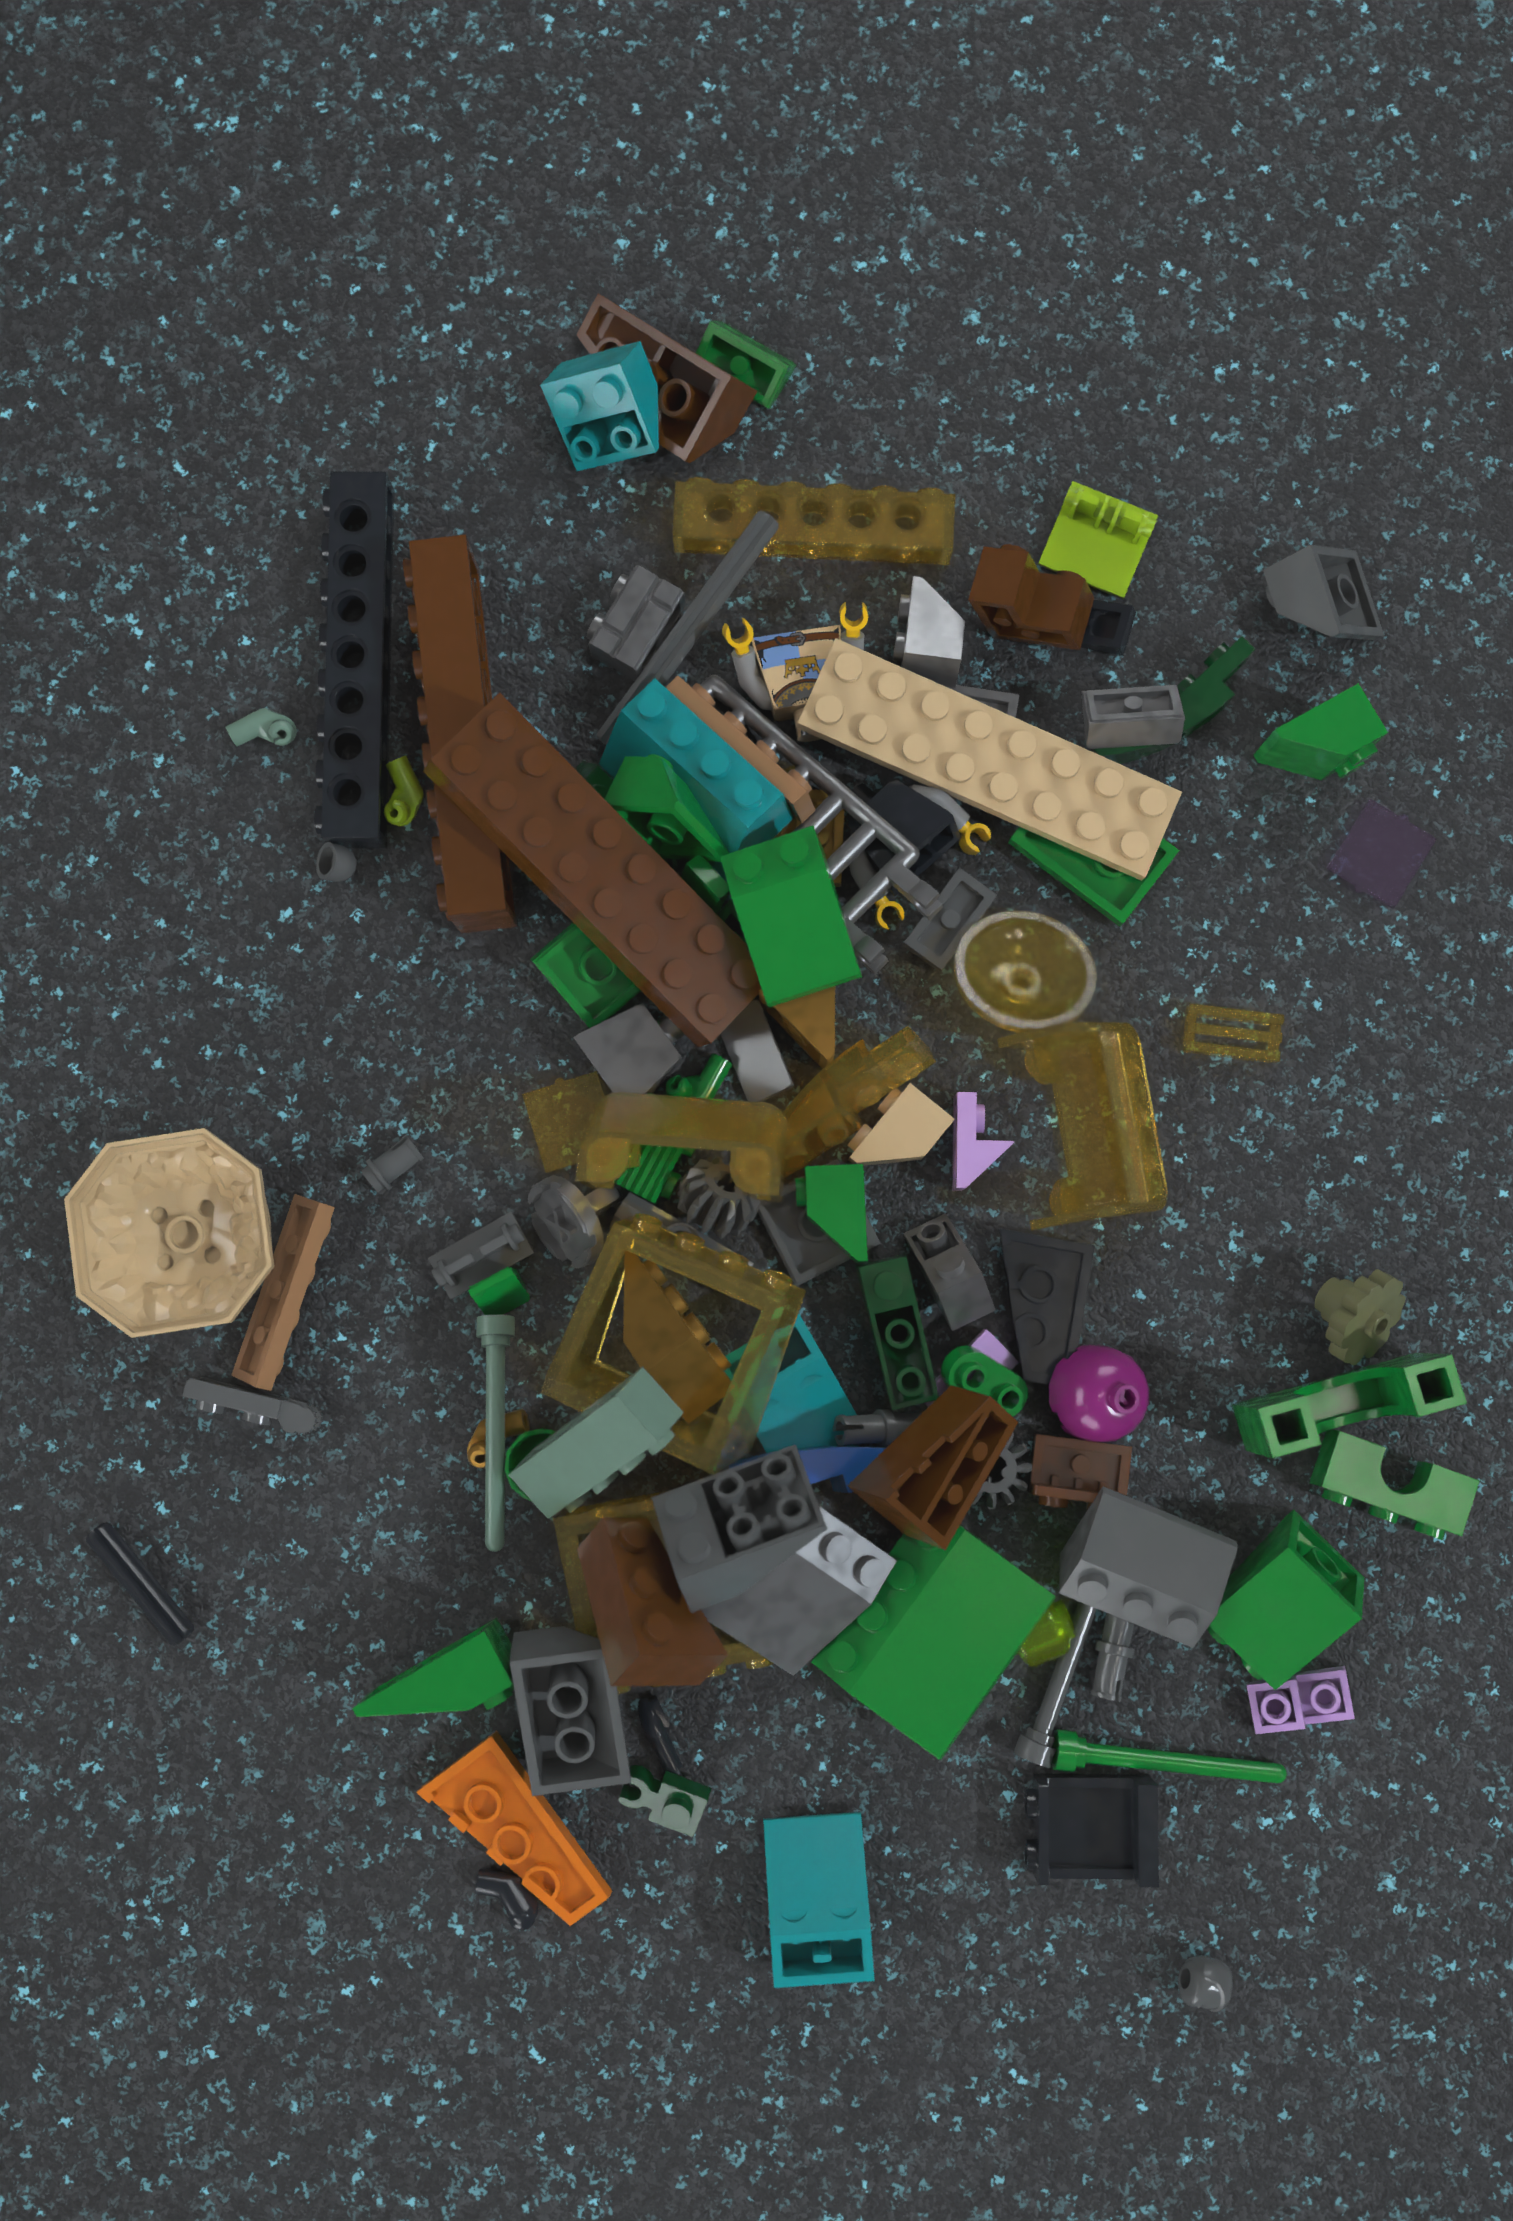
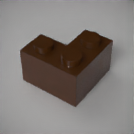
[968,544,1094,650]

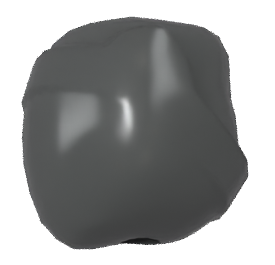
[1178,1955,1233,2012]

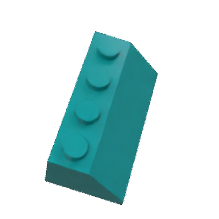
[599,678,794,882]

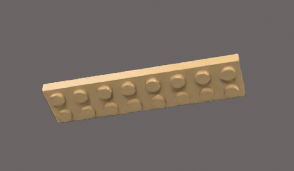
[796,638,1182,881]

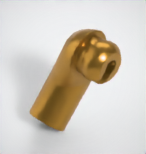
[467,1409,530,1468]

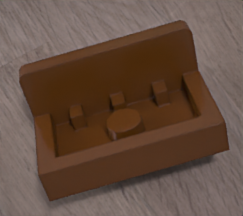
[1027,1433,1132,1510]

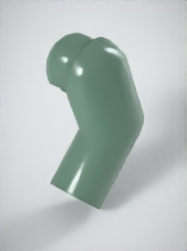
[225,708,297,747]

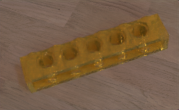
[673,477,955,565]

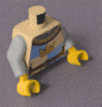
[722,602,868,742]

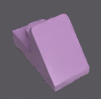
[952,1092,1014,1191]

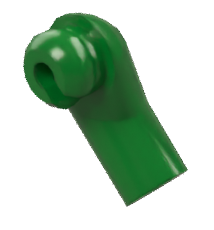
[665,1053,732,1107]

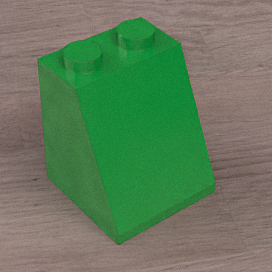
[1207,1509,1365,1690]

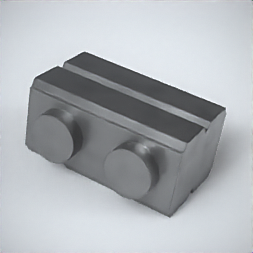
[586,565,686,681]

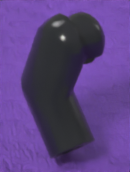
[475,1868,538,1930]

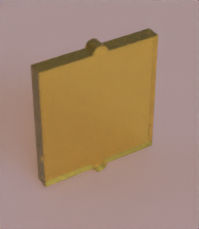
[522,1071,620,1173]

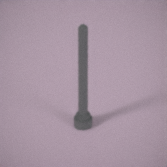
[1013,1601,1097,1768]

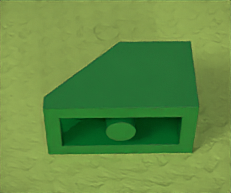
[795,1164,868,1263]

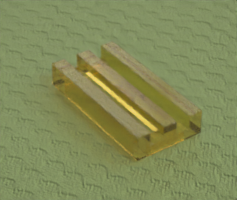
[1182,1004,1284,1063]

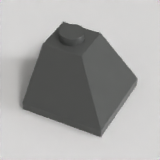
[1263,545,1384,640]

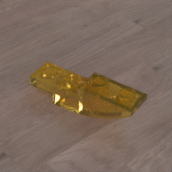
[759,1025,936,1178]

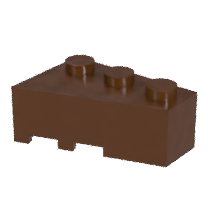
[848,1385,1019,1550]
[577,1517,728,1686]

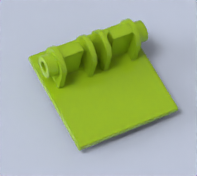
[1038,481,1158,599]

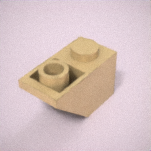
[847,1083,955,1166]

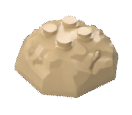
[64,1128,274,1338]

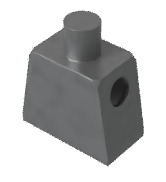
[573,1003,685,1115]

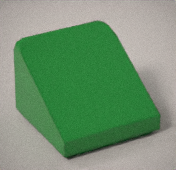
[468,1267,530,1315]

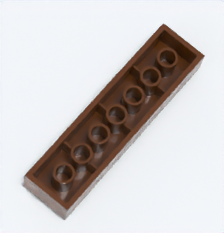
[403,534,517,933]
[423,692,761,1047]

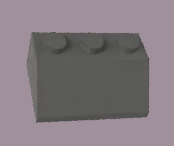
[1059,1486,1238,1648]
[510,1626,631,1796]

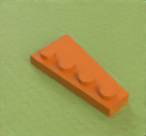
[416,1730,612,1926]

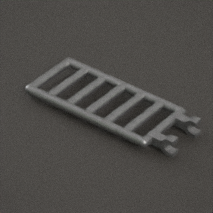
[700,675,943,975]

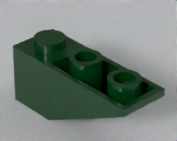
[856,1255,939,1410]

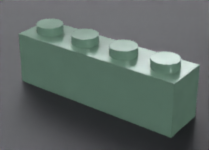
[509,1367,684,1519]

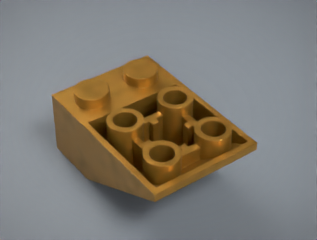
[623,1247,736,1424]

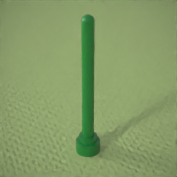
[1052,1729,1287,1783]

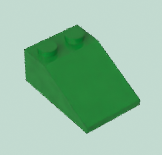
[720,825,862,1008]
[352,1618,514,1717]

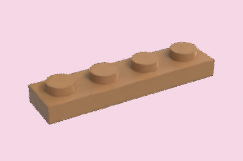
[666,675,816,823]
[231,1194,335,1391]

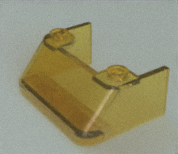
[997,1022,1168,1230]

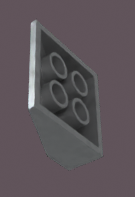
[702,1506,897,1676]

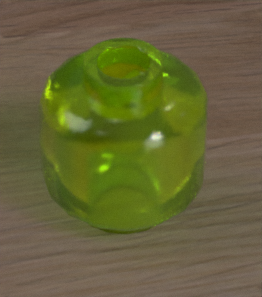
[1016,1600,1077,1667]

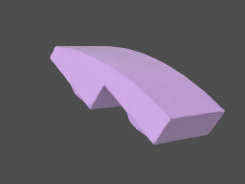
[1247,1666,1355,1734]

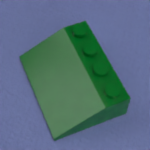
[811,1524,1056,1760]

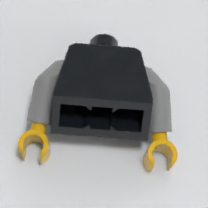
[846,780,991,930]

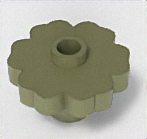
[1315,1269,1406,1366]

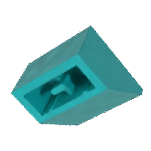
[540,341,659,471]

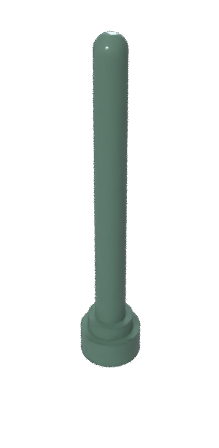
[476,1315,515,1552]

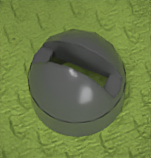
[316,842,357,882]

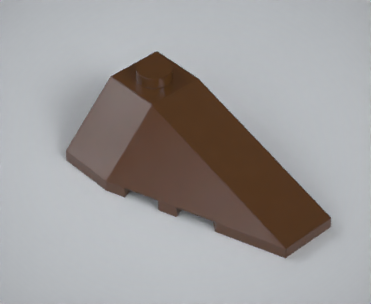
[577,293,757,463]

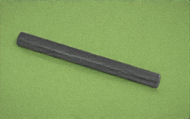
[597,510,779,745]

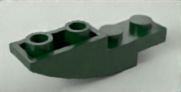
[1093,636,1255,764]

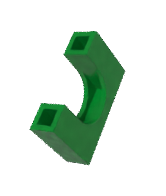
[1232,1353,1467,1458]

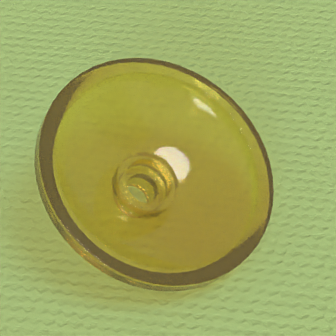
[953,910,1097,1034]

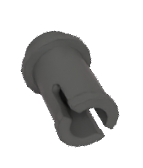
[361,1135,425,1193]

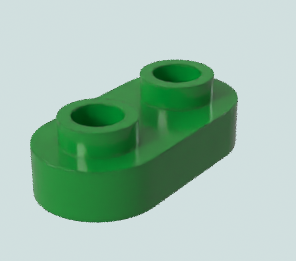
[941,1346,1028,1417]

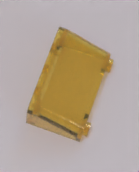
[576,1092,788,1202]

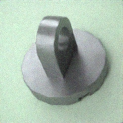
[528,1175,622,1268]

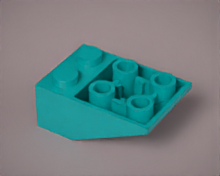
[725,1313,861,1453]
[763,1812,875,1988]

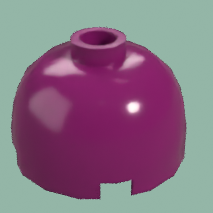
[1049,1345,1149,1442]

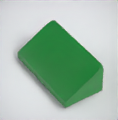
[696,320,796,409]

